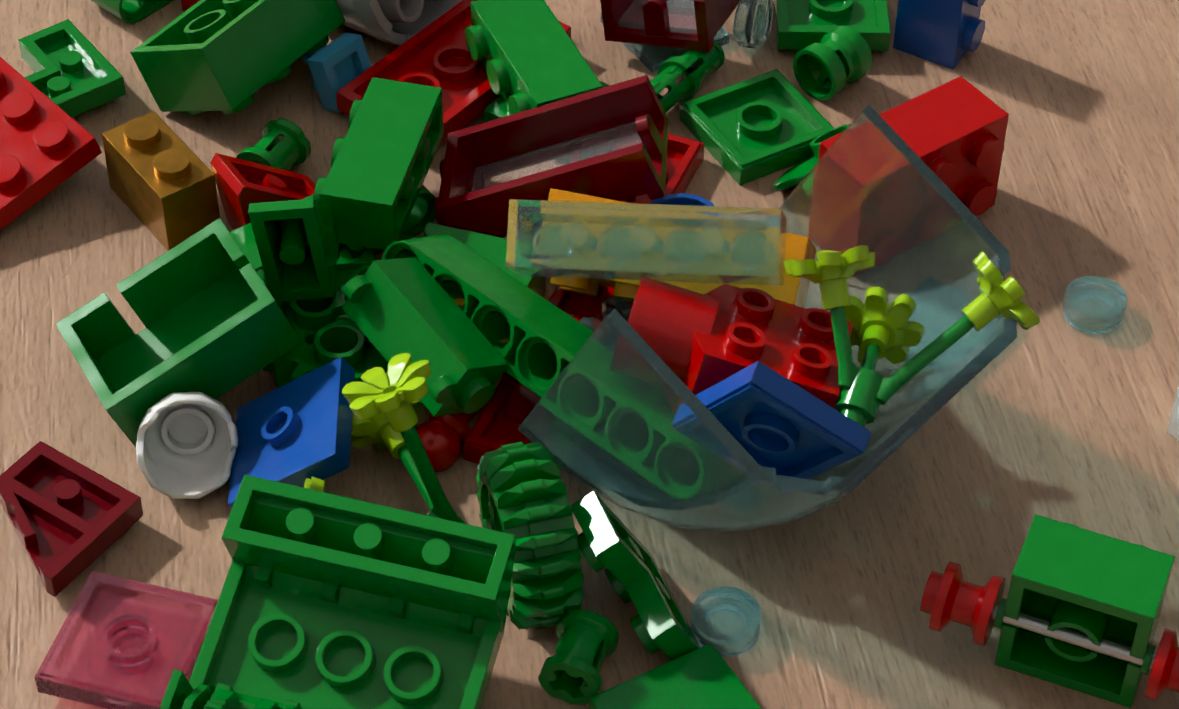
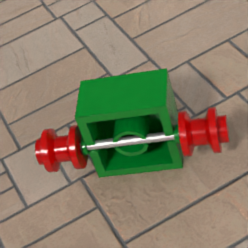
[920,514,1179,708]

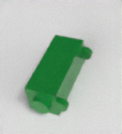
[342,257,509,417]

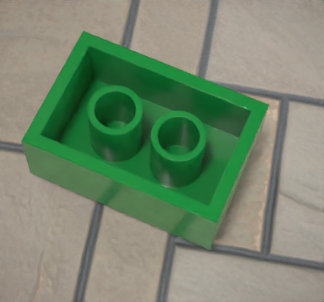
[130,0,345,115]

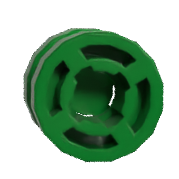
[793,25,873,101]

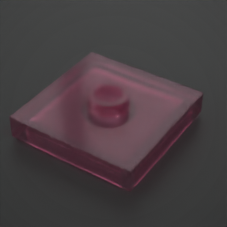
[35,571,218,709]

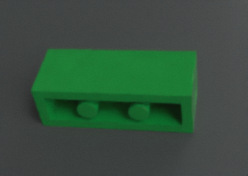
[465,0,603,115]
[313,77,444,250]

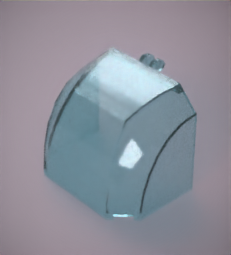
[518,105,1017,532]

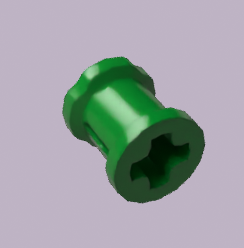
[236,118,311,171]
[538,609,619,705]

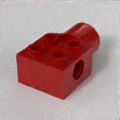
[614,276,853,411]

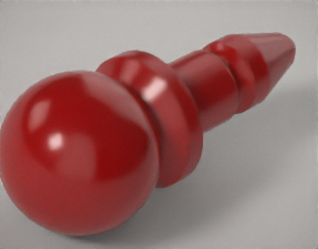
[416,412,475,472]

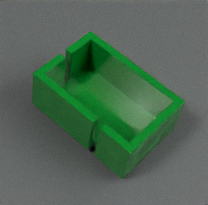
[55,218,302,447]

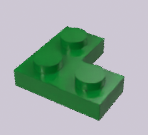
[18,19,126,117]
[571,491,700,660]

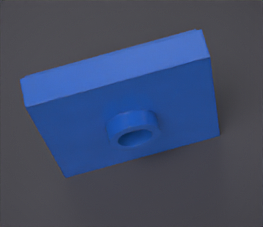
[228,357,355,508]
[677,361,871,489]

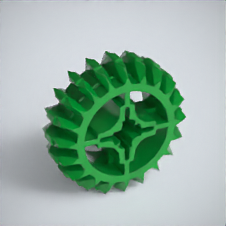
[476,442,584,630]

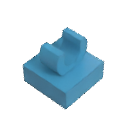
[303,33,371,113]

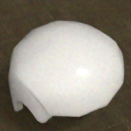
[136,392,238,499]

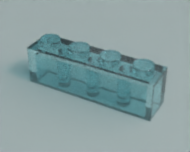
[505,199,787,286]

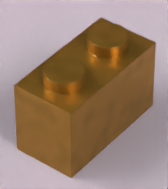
[101,111,220,251]

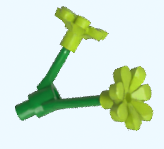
[783,246,1040,427]
[304,353,469,525]

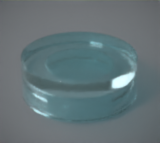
[733,0,774,50]
[1062,276,1127,334]
[691,586,761,656]

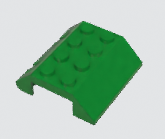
[160,474,517,709]

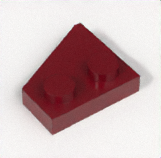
[0,441,143,597]

